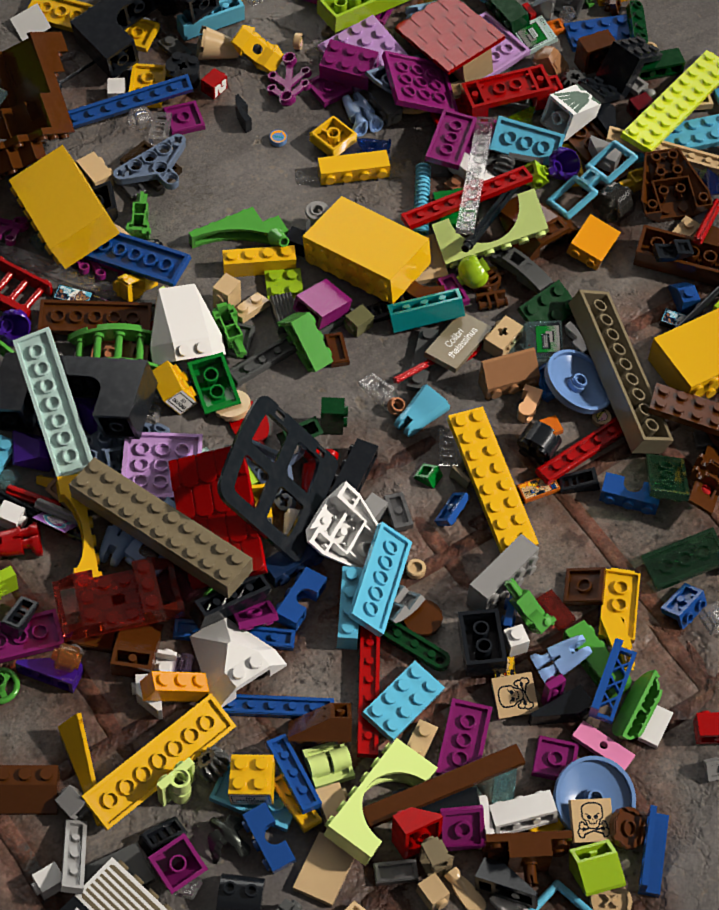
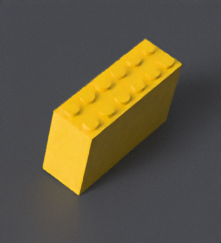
[9,145,120,269]
[302,196,431,304]
[648,308,719,399]

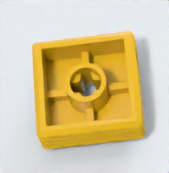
[309,116,357,156]

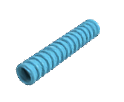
[413,163,431,236]

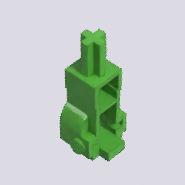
[125,191,151,239]
[211,302,247,358]
[504,578,557,634]

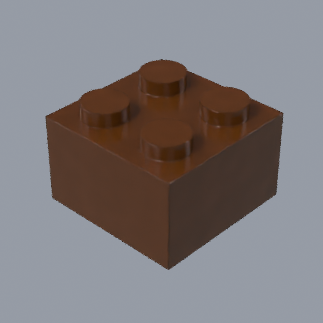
[574,29,616,75]

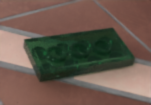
[645,453,690,502]
[641,527,719,592]

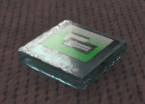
[524,320,563,359]

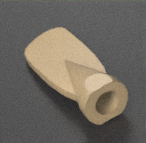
[444,866,486,910]

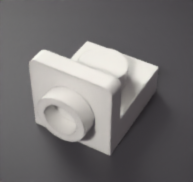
[154,649,178,672]

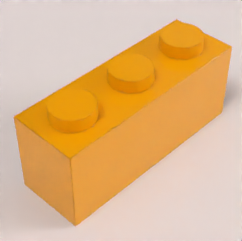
[140,671,209,702]

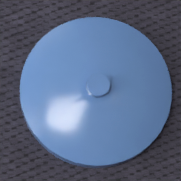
[544,349,610,414]
[553,756,636,830]

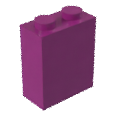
[293,279,352,330]

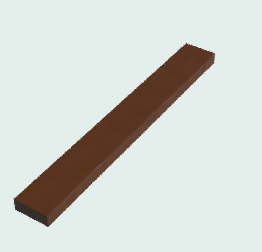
[362,744,526,829]

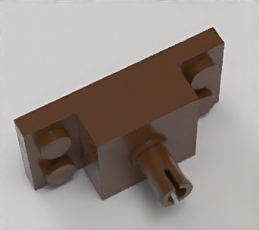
[482,830,572,888]

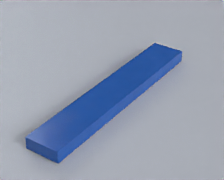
[173,618,296,651]
[222,694,334,719]

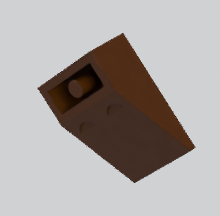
[110,619,164,678]
[288,703,352,744]

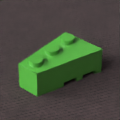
[277,312,334,372]

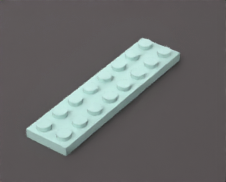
[12,327,93,477]

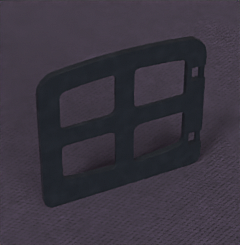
[217,396,338,563]

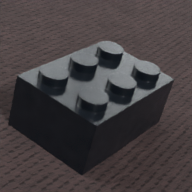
[457,608,507,677]

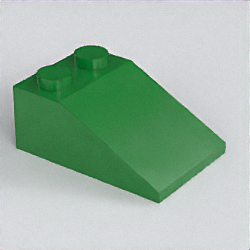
[187,352,241,415]

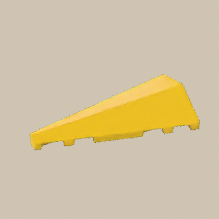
[58,713,101,826]

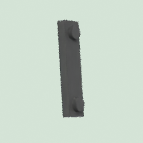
[406,327,439,392]

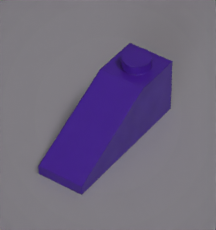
[15,657,84,693]

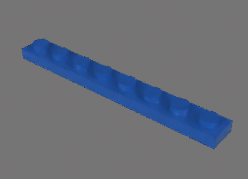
[68,74,194,129]

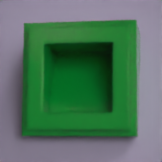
[414,463,443,488]

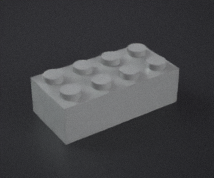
[466,534,539,610]

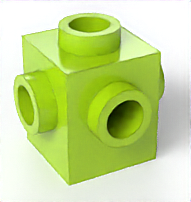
[524,160,549,190]

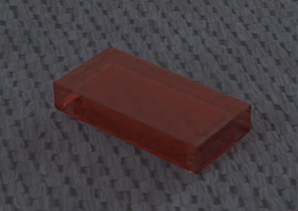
[536,589,576,631]

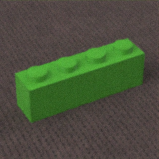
[562,620,632,699]

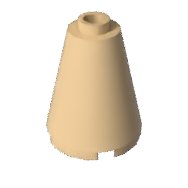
[196,26,239,60]

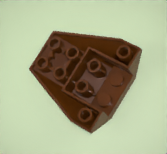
[641,147,713,223]
[498,196,580,261]

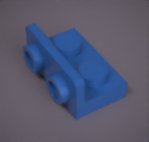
[661,583,707,629]

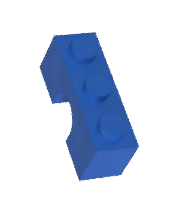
[599,472,663,515]
[275,567,327,632]
[241,802,296,874]

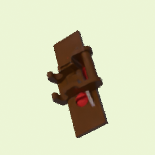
[687,445,719,516]

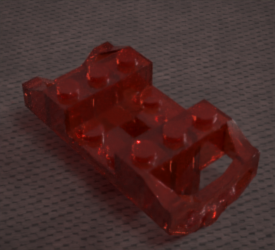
[52,557,185,642]

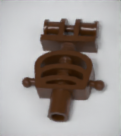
[471,258,508,311]

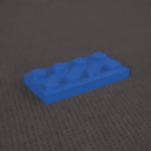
[564,14,630,52]

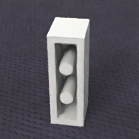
[489,790,558,834]

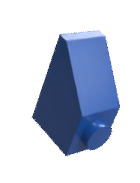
[668,282,701,314]

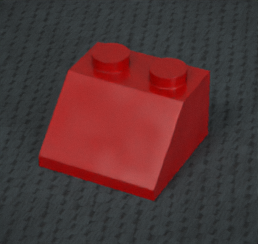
[391,807,443,860]

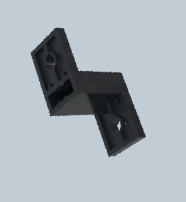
[577,36,663,104]

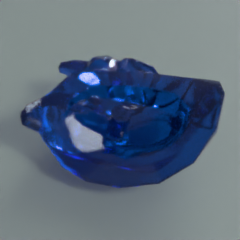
[357,138,391,154]

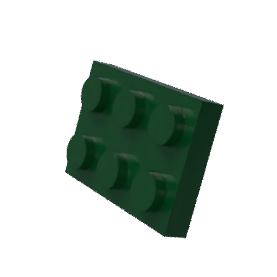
[517,280,573,336]

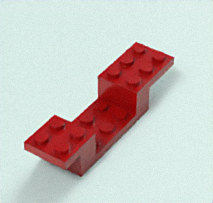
[429,64,564,128]

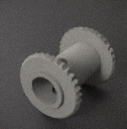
[305,201,329,231]

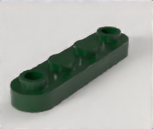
[626,0,648,43]
[381,619,450,671]

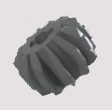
[560,68,587,89]
[492,154,515,176]
[195,746,231,783]

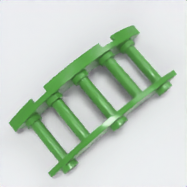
[67,323,160,370]

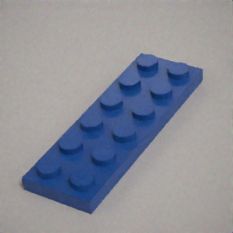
[83,232,192,287]

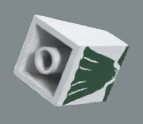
[540,84,601,142]

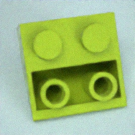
[569,839,626,897]

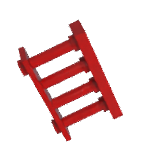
[0,256,53,321]

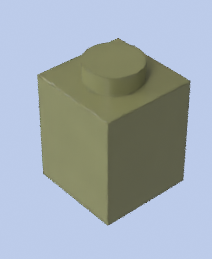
[345,305,374,338]

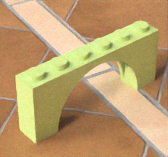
[432,188,549,269]
[324,738,438,866]

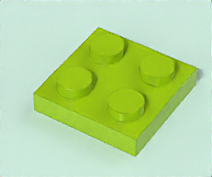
[264,268,303,300]

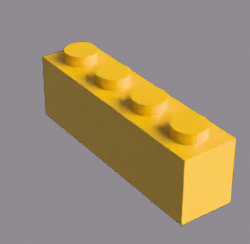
[317,150,390,185]
[222,245,296,277]

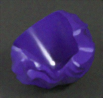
[548,147,581,181]
[0,309,31,347]

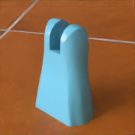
[394,384,450,437]

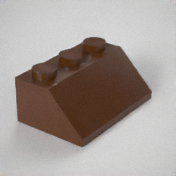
[0,765,60,815]

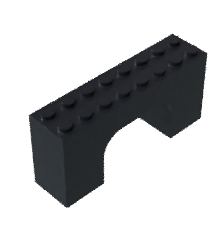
[70,0,220,78]
[0,352,158,439]

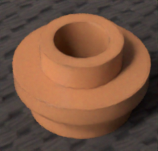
[387,397,406,416]

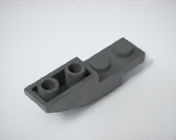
[489,248,554,294]

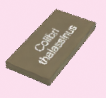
[424,313,493,373]

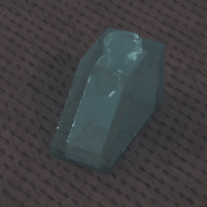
[491,768,517,805]

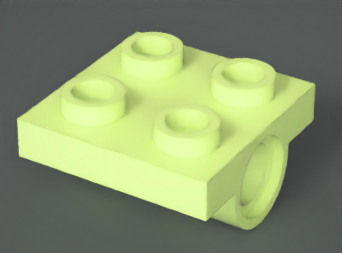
[302,742,355,789]
[156,757,196,806]

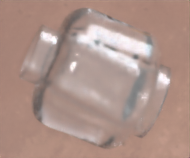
[127,106,154,131]

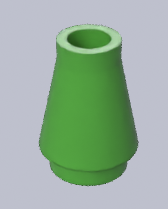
[268,228,289,247]

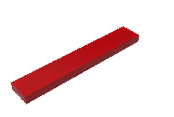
[535,417,624,486]

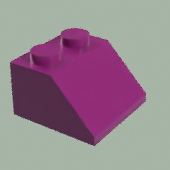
[146,833,208,894]

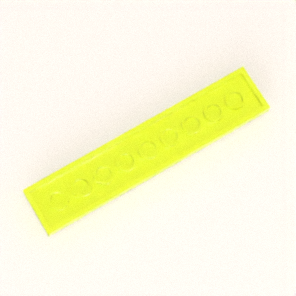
[620,50,719,152]

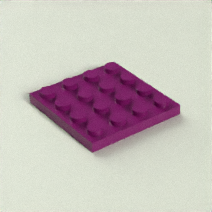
[382,51,459,114]

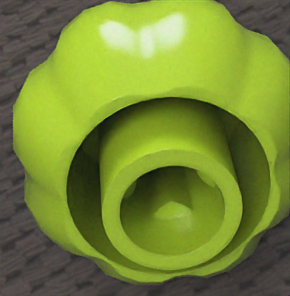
[456,255,490,289]

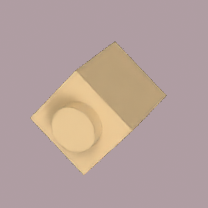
[416,873,450,910]

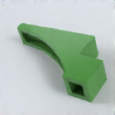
[189,207,289,249]

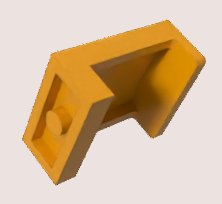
[567,214,621,270]

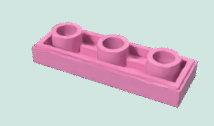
[571,720,635,770]

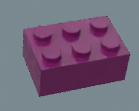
[319,39,379,91]

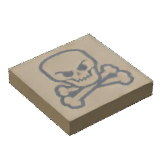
[491,672,539,720]
[568,798,613,844]

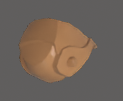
[533,46,569,79]

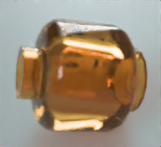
[50,643,83,673]

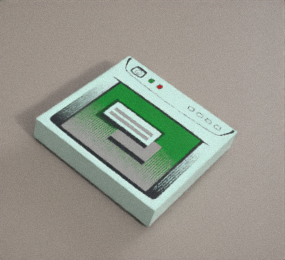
[514,15,558,56]

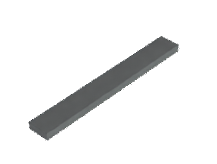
[229,306,354,387]

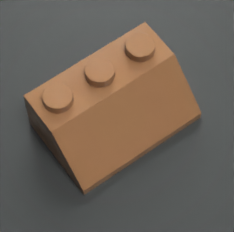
[478,347,540,400]

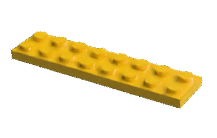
[27,0,160,53]
[446,406,539,554]
[81,694,236,831]

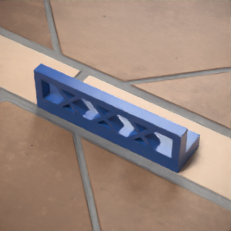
[588,638,637,724]
[266,734,322,815]
[637,805,669,898]

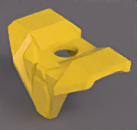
[230,25,284,73]

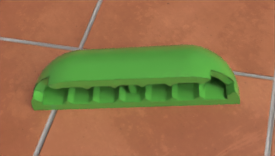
[612,670,662,740]

